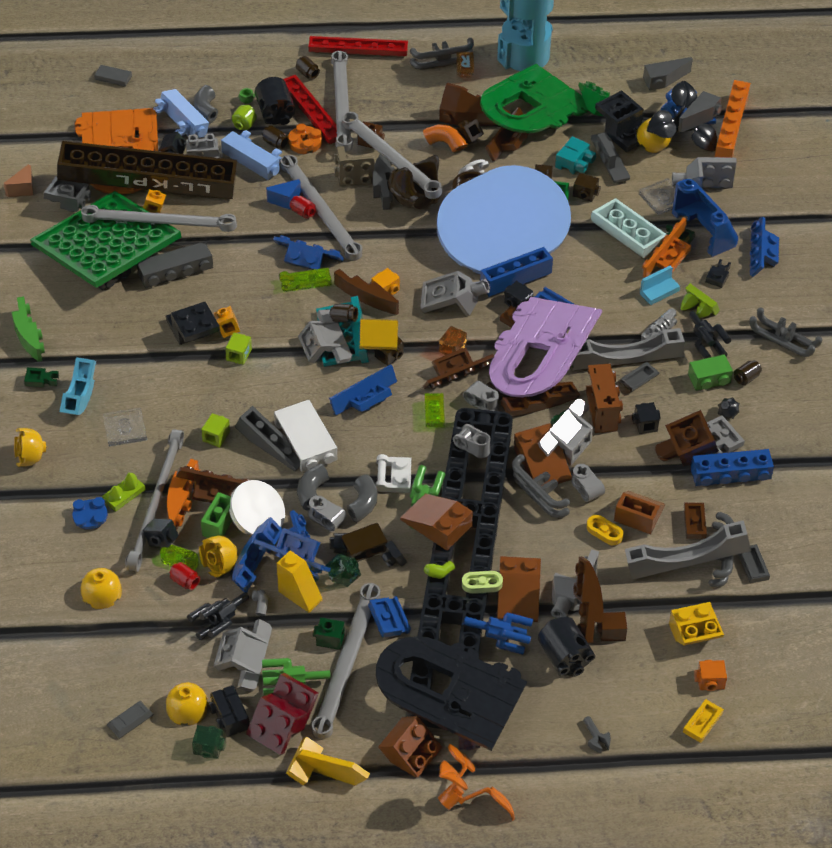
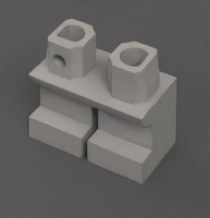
[186,133,219,158]

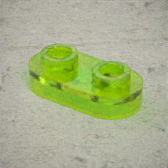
[160,545,199,570]

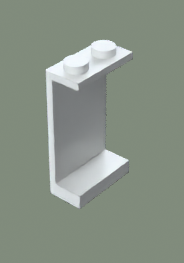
[274,400,337,472]

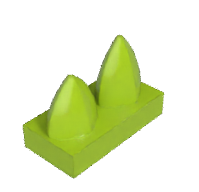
[681,283,720,318]
[102,472,145,512]

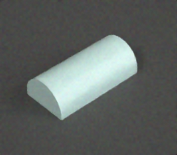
[591,198,667,260]

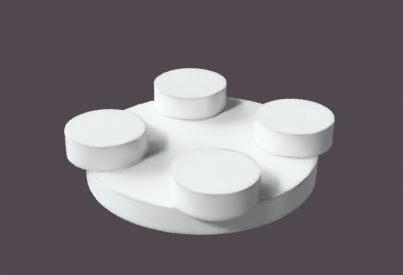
[458,159,489,174]

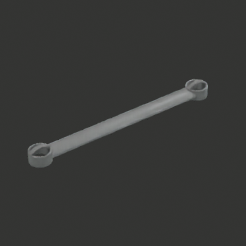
[331,51,353,151]
[341,112,442,199]
[280,155,362,261]
[81,205,237,232]
[125,429,184,572]
[312,583,380,740]

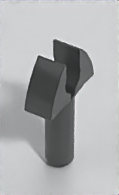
[583,716,611,753]

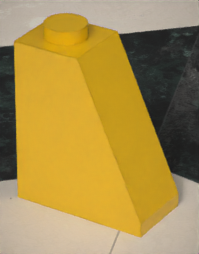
[277,550,322,613]

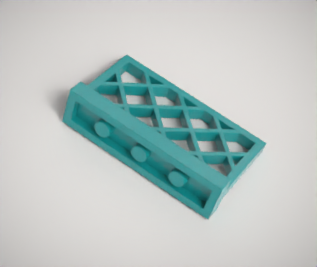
[316,296,369,367]

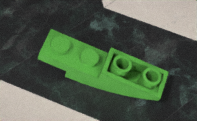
[12,296,45,362]

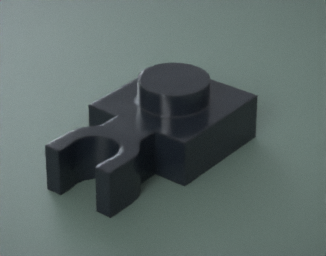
[705,259,731,288]

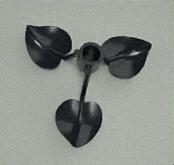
[647,81,717,152]

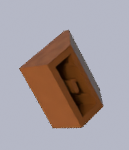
[614,491,665,535]
[378,716,442,777]

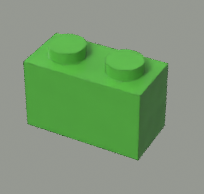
[688,354,733,391]
[201,492,233,538]

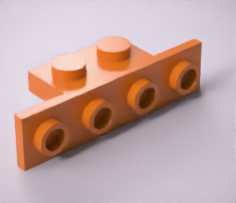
[642,217,691,277]

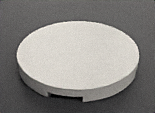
[229,480,285,536]

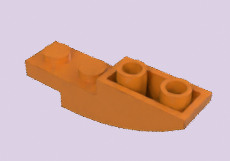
[167,459,201,530]

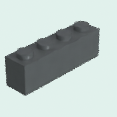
[137,241,213,288]

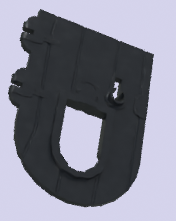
[375,636,528,751]

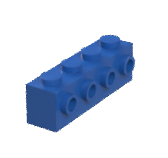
[480,247,553,297]
[691,449,774,486]

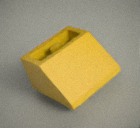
[669,602,724,646]

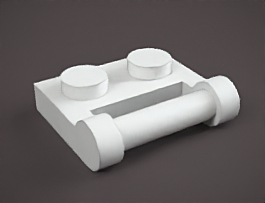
[375,454,411,493]

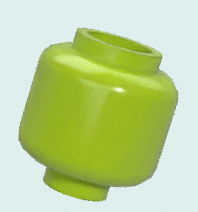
[232,105,257,130]

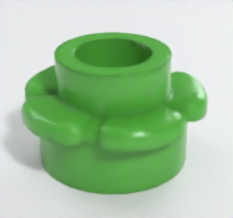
[238,88,255,104]

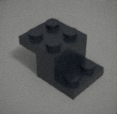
[595,90,644,152]
[166,301,220,345]

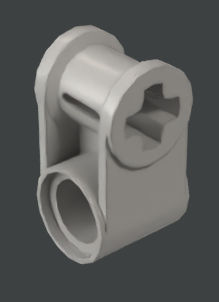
[463,381,499,411]
[453,424,490,458]
[572,464,605,502]
[309,496,347,531]

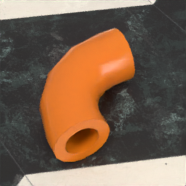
[423,124,468,152]

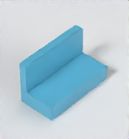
[640,266,680,305]

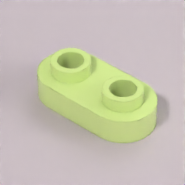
[462,571,503,593]

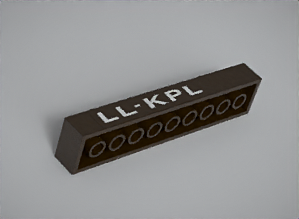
[57,141,237,199]

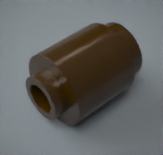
[296,56,320,80]
[262,125,288,149]
[329,304,358,323]
[734,360,762,385]

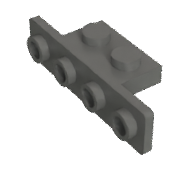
[591,132,630,183]

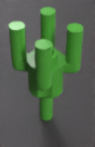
[410,465,445,529]
[262,658,330,696]

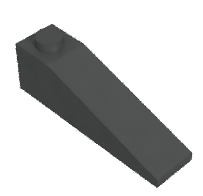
[235,406,300,471]

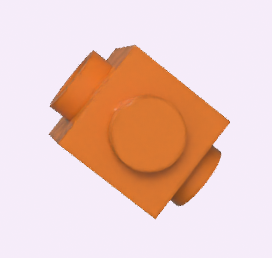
[694,660,727,691]

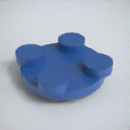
[72,497,108,529]

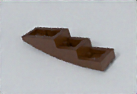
[334,269,399,315]
[501,382,580,416]

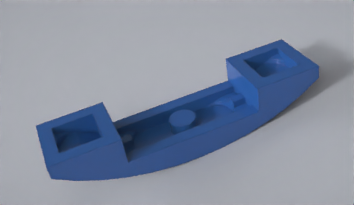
[232,517,283,593]

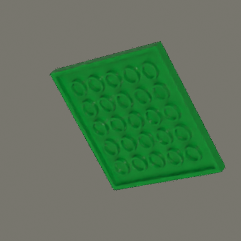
[30,191,182,288]

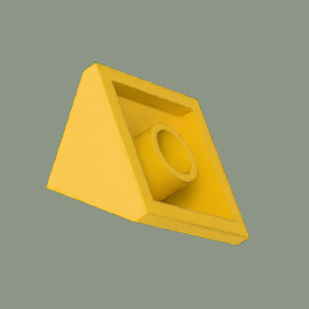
[360,319,398,350]

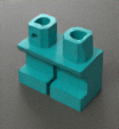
[555,136,596,175]

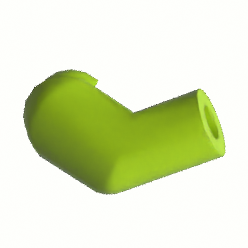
[424,561,455,579]

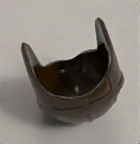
[388,155,442,210]

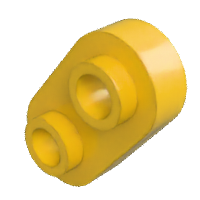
[586,515,623,545]

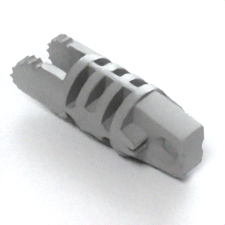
[641,308,677,341]

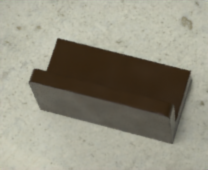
[341,523,388,565]

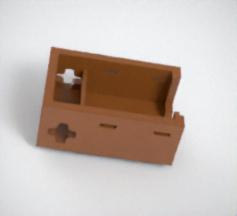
[585,363,623,433]

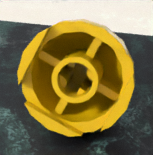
[637,118,672,153]
[14,428,46,467]
[199,535,237,577]
[80,568,122,609]
[166,682,208,726]

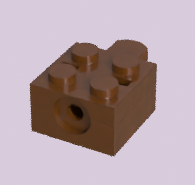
[655,410,719,467]

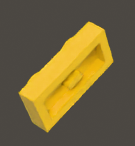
[683,699,724,743]

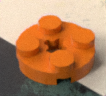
[288,124,322,154]

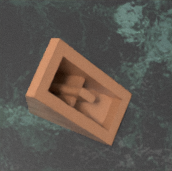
[4,164,33,197]

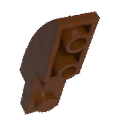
[573,556,603,643]

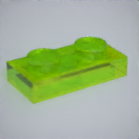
[424,393,445,427]

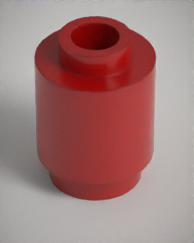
[290,196,316,219]
[170,562,200,590]

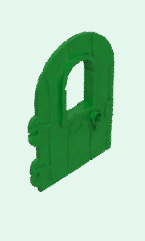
[480,64,589,133]

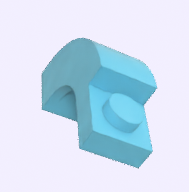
[59,357,96,415]

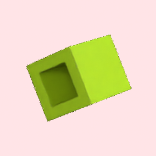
[225,333,252,365]
[201,413,230,448]

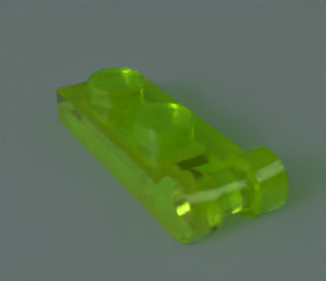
[279,268,332,292]

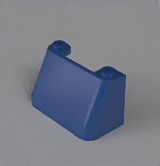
[672,179,738,257]

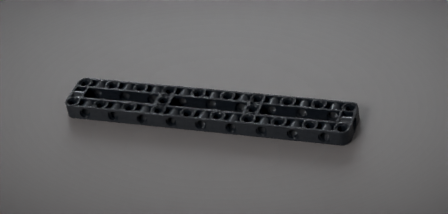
[406,408,513,729]

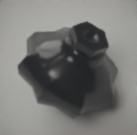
[718,397,740,419]

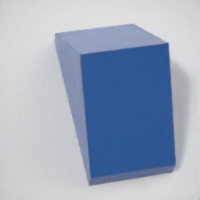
[266,179,301,210]

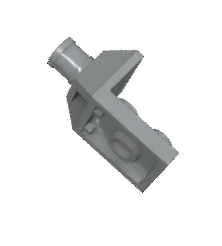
[671,157,737,188]
[420,271,490,317]
[551,549,599,618]

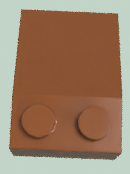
[513,423,572,486]
[400,493,473,550]
[497,556,541,622]

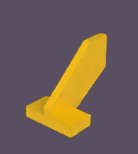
[286,736,370,786]

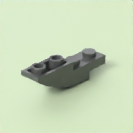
[373,154,394,210]

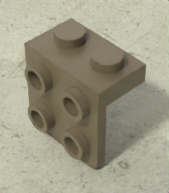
[334,146,374,187]

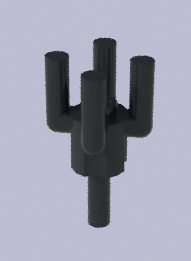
[689,311,731,359]
[187,592,249,640]

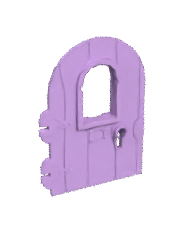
[489,297,602,397]

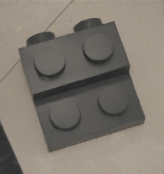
[44,176,91,212]

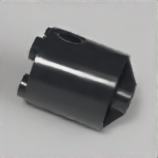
[254,77,295,125]
[538,616,596,676]

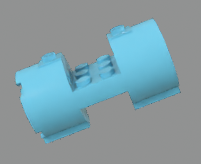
[497,0,554,71]

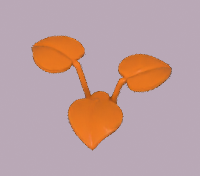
[438,744,515,821]

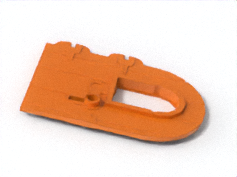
[75,108,159,195]

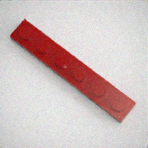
[308,36,408,56]
[283,74,337,145]

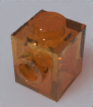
[439,326,467,355]

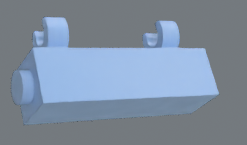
[153,89,209,138]
[221,130,282,180]

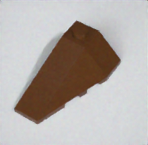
[439,83,510,126]

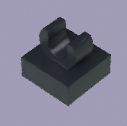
[381,540,407,567]

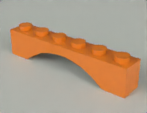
[715,80,751,158]

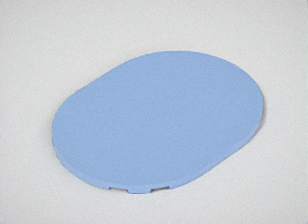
[436,165,571,274]

